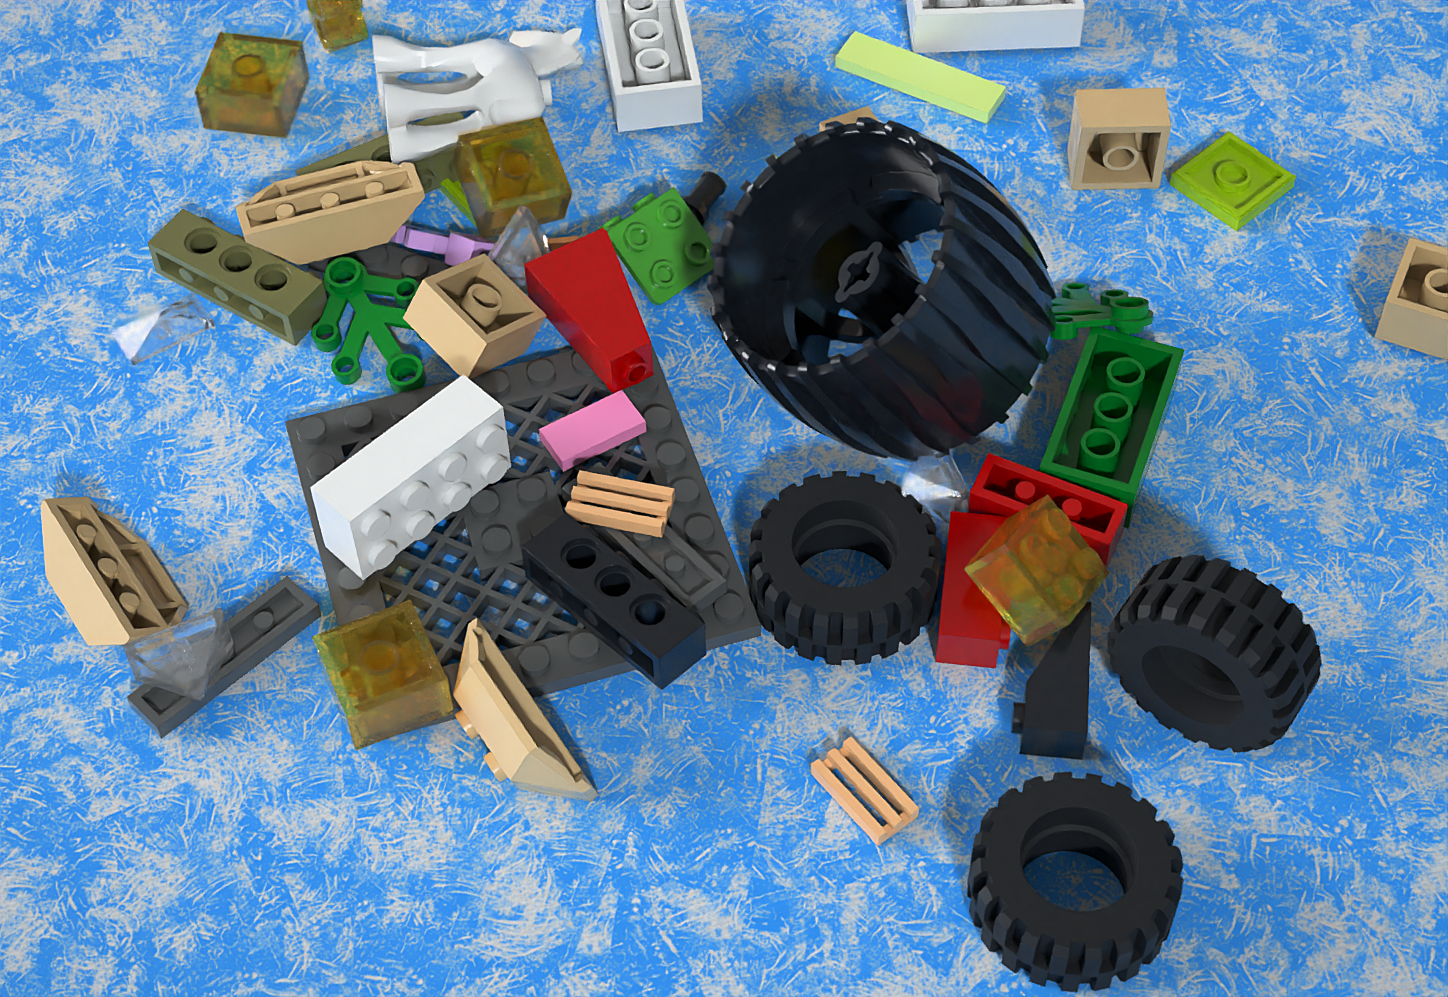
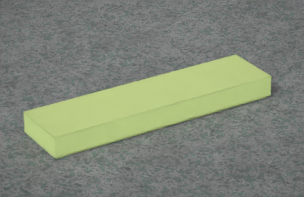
[835,31,1006,124]

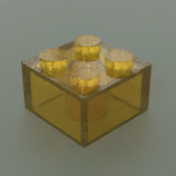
[195,32,310,138]
[453,117,573,238]
[964,494,1110,648]
[312,599,454,751]

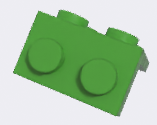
[598,187,715,306]

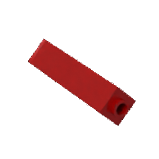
[524,228,654,394]

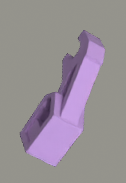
[390,224,503,267]

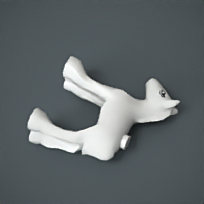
[372,28,584,165]

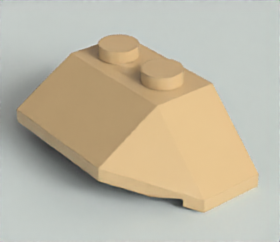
[235,160,425,265]
[40,496,188,646]
[453,618,599,801]

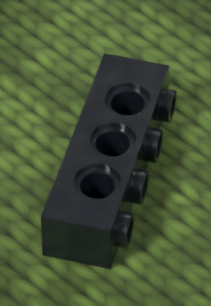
[521,513,707,690]

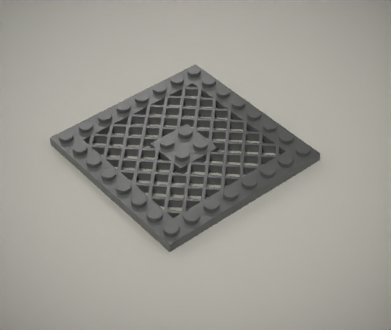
[285,343,761,743]

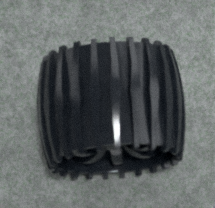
[707,117,1056,462]

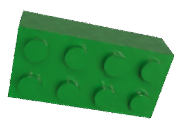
[1039,326,1184,529]

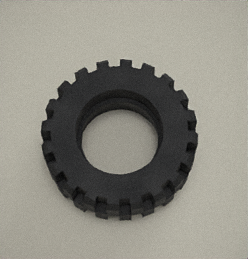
[749,471,941,666]
[1107,555,1322,752]
[967,772,1184,992]

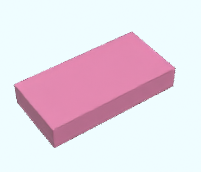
[539,390,646,472]

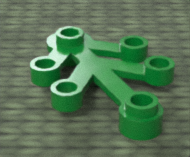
[311,257,426,393]
[1049,282,1154,340]

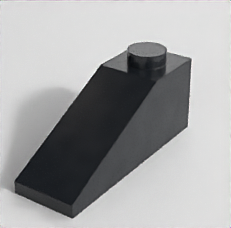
[1011,601,1091,760]

